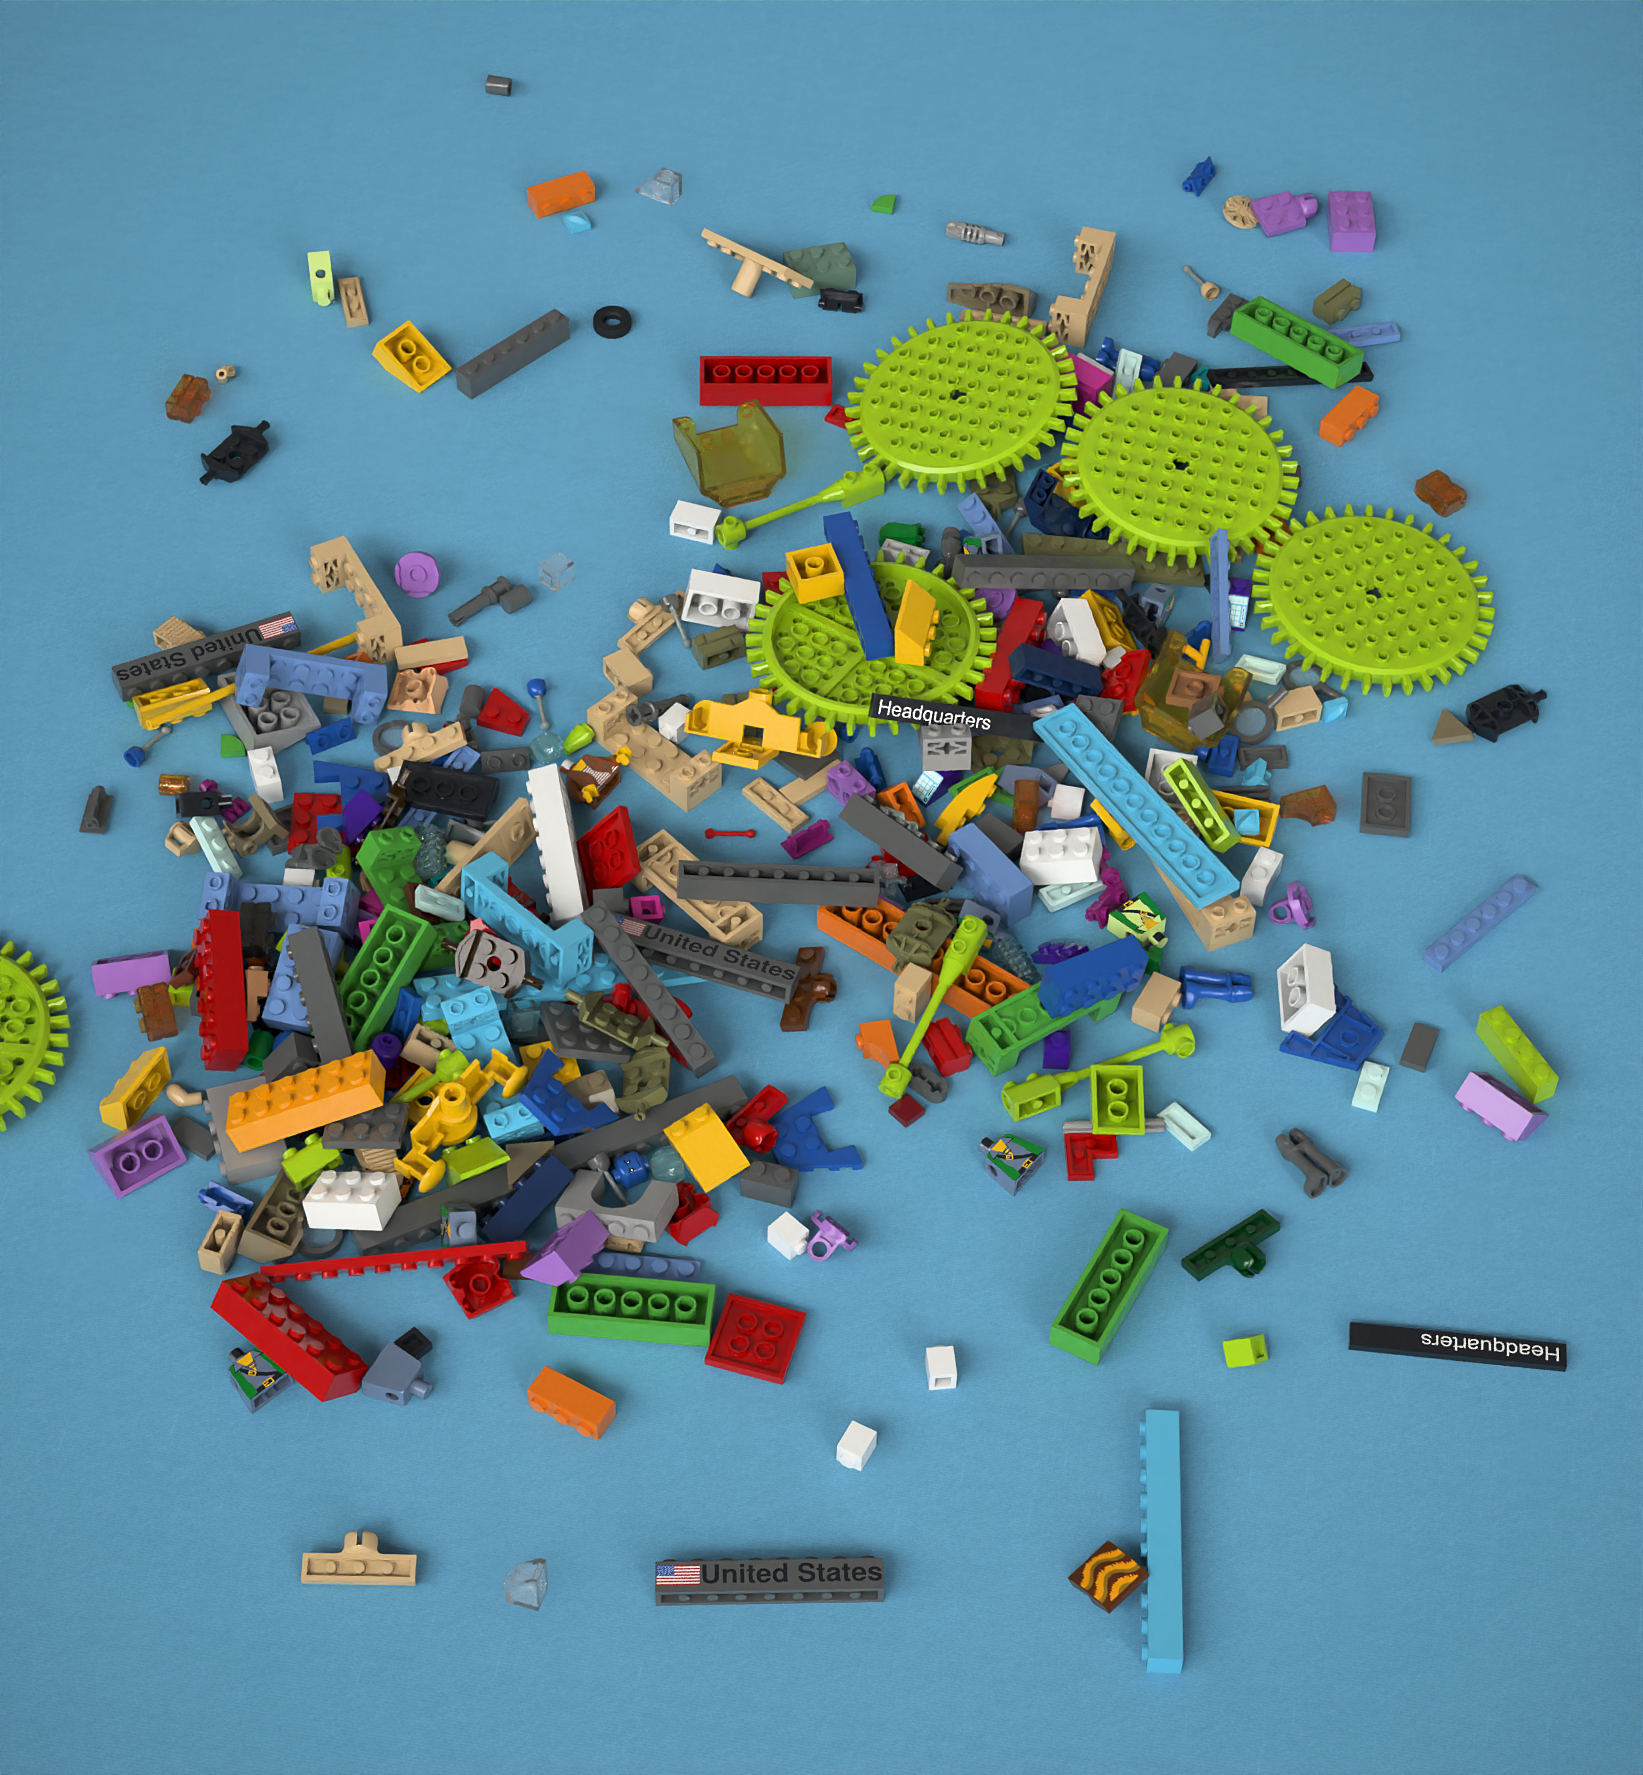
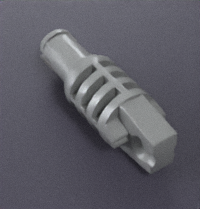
[946,221,1005,247]

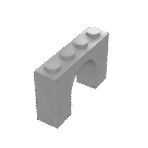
[203,1075,287,1186]
[555,1169,679,1243]

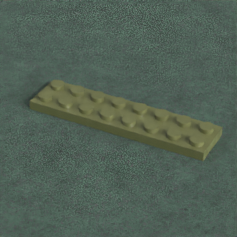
[1020,533,1205,588]

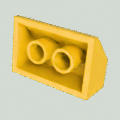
[895,579,940,666]
[1078,589,1139,652]
[132,678,212,730]
[1199,789,1280,849]
[99,1046,172,1131]

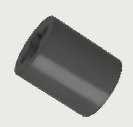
[486,75,512,97]
[499,584,532,614]
[459,685,486,718]

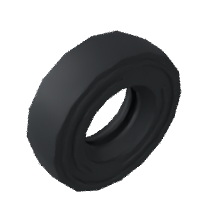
[593,306,631,339]

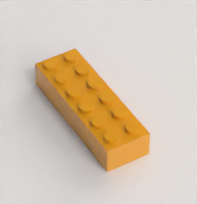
[225,1049,386,1153]

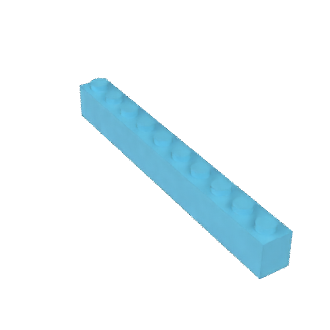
[1139,1409,1183,1674]

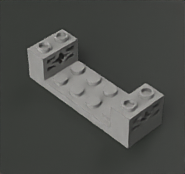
[916,664,972,771]

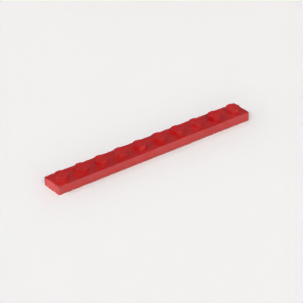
[260,1240,531,1284]

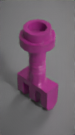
[199,779,251,824]
[1099,844,1120,887]

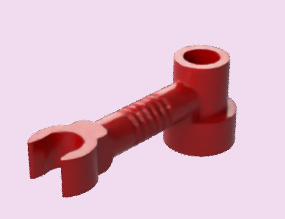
[565,983,633,1012]

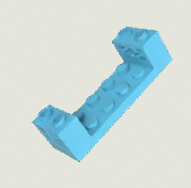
[461,851,594,986]
[440,985,545,1150]

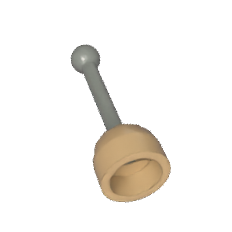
[1182,265,1219,301]

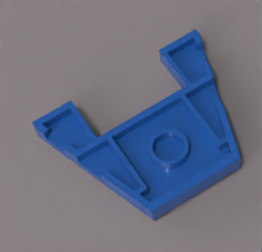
[313,760,390,833]
[1279,983,1384,1071]
[518,1048,620,1136]
[768,1086,863,1172]

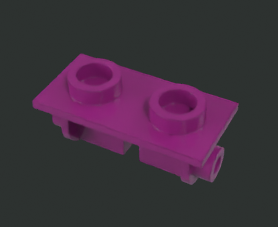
[780,819,834,860]
[1085,880,1129,929]

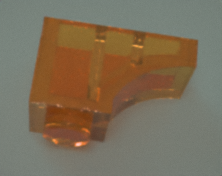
[1279,785,1337,827]

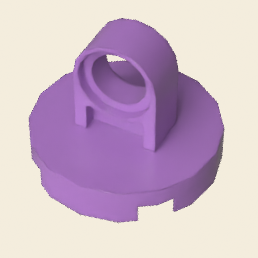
[394,551,441,598]
[973,588,1019,623]
[1269,880,1316,930]
[807,1210,858,1262]

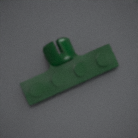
[1181,1209,1280,1282]

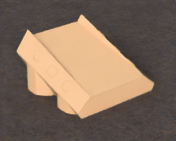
[387,667,449,715]

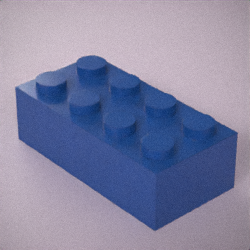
[1037,934,1149,1019]

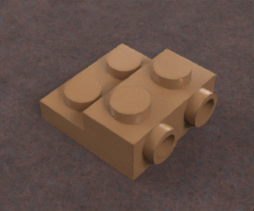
[1166,669,1225,715]
[243,966,271,1025]

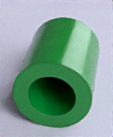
[242,1030,275,1071]

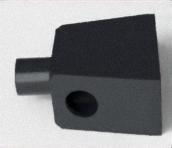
[174,790,233,819]

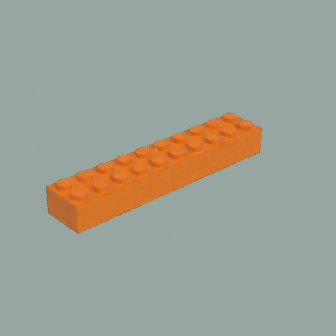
[817,897,1031,1018]

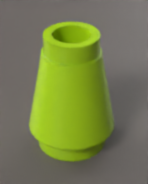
[559,722,595,756]

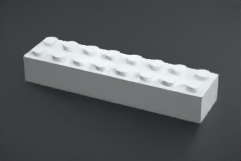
[526,763,596,943]

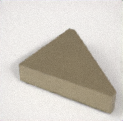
[1431,709,1475,745]
[505,1141,555,1190]

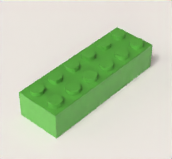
[1230,296,1365,390]
[311,904,438,1053]
[1049,1208,1169,1366]
[547,1273,716,1347]

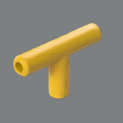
[1182,639,1211,673]

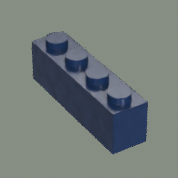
[1008,643,1103,698]
[477,1154,575,1244]

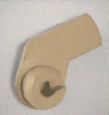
[216,365,235,384]
[166,1083,203,1107]

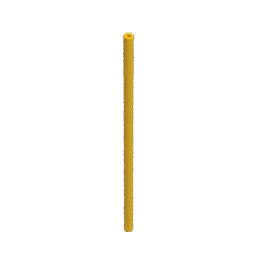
[146,631,358,729]

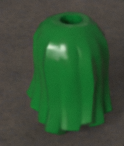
[878,522,926,549]

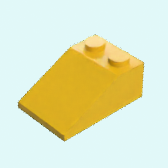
[372,320,452,394]
[663,1103,750,1193]

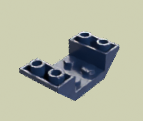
[1023,468,1110,540]

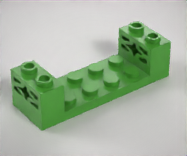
[356,826,470,971]
[965,981,1122,1077]

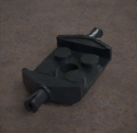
[199,420,270,486]
[1115,589,1179,666]
[1465,684,1547,743]

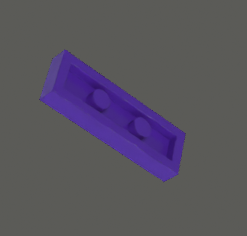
[1030,941,1089,965]

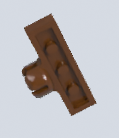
[780,947,837,1032]

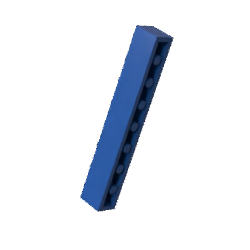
[823,511,895,661]

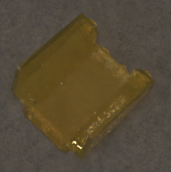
[672,399,786,508]
[1134,628,1253,753]

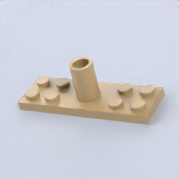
[701,228,814,298]
[434,797,539,923]

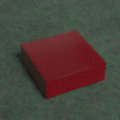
[888,1093,925,1128]

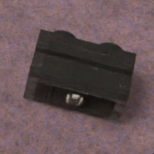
[240,902,277,958]

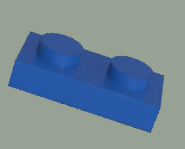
[1208,732,1240,778]
[390,987,423,1044]

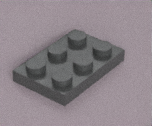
[1059,695,1125,763]
[1359,772,1411,838]
[321,1103,410,1149]

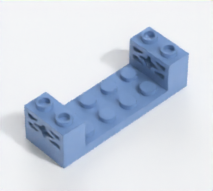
[235,644,388,725]
[198,872,361,939]

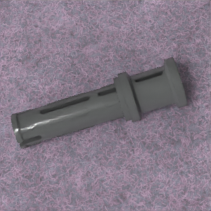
[448,576,512,627]
[626,694,689,726]

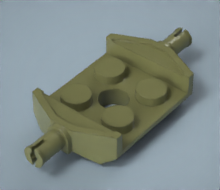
[970,464,1018,521]
[971,734,1043,774]
[886,897,957,974]
[564,988,670,1051]
[616,1043,672,1121]

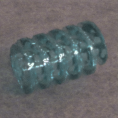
[414,823,448,879]
[992,936,1041,986]

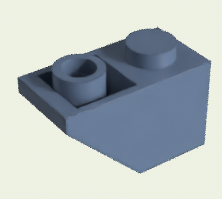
[997,764,1058,811]

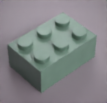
[783,242,856,299]

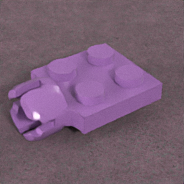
[1250,190,1318,238]

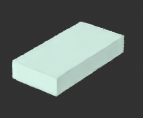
[1233,654,1286,685]
[1156,1101,1211,1152]

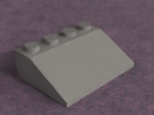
[217,672,321,755]

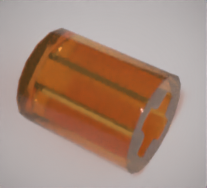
[158,773,190,796]

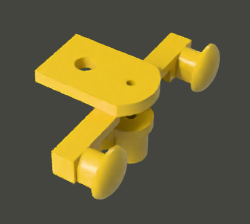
[684,688,837,770]
[388,1048,529,1193]

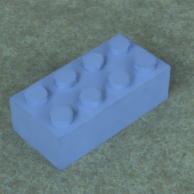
[947,822,1034,928]
[261,923,344,1036]

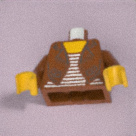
[560,746,633,810]

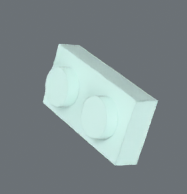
[415,884,465,922]
[1352,1061,1390,1112]

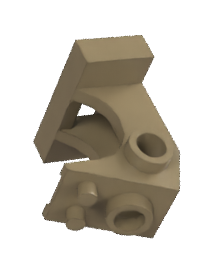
[221,793,290,858]

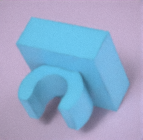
[1241,758,1272,786]

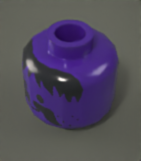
[366,1032,402,1070]

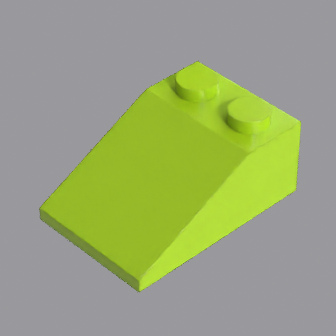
[1089,1065,1145,1135]
[436,1135,510,1187]

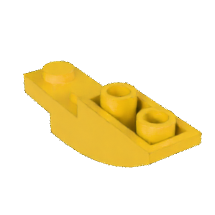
[934,774,998,852]

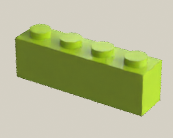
[1162,758,1242,853]
[1476,1005,1559,1104]

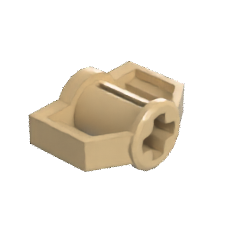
[165,821,202,858]

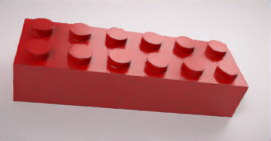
[700,356,832,406]
[975,597,1047,713]
[193,909,249,1072]
[210,1272,369,1403]

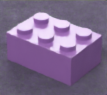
[1326,191,1376,253]

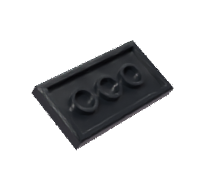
[391,760,498,822]

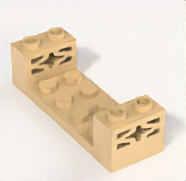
[1048,226,1116,348]
[309,535,403,665]
[587,685,722,813]
[1148,808,1257,952]
[629,829,763,951]

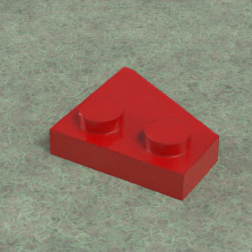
[477,688,530,737]

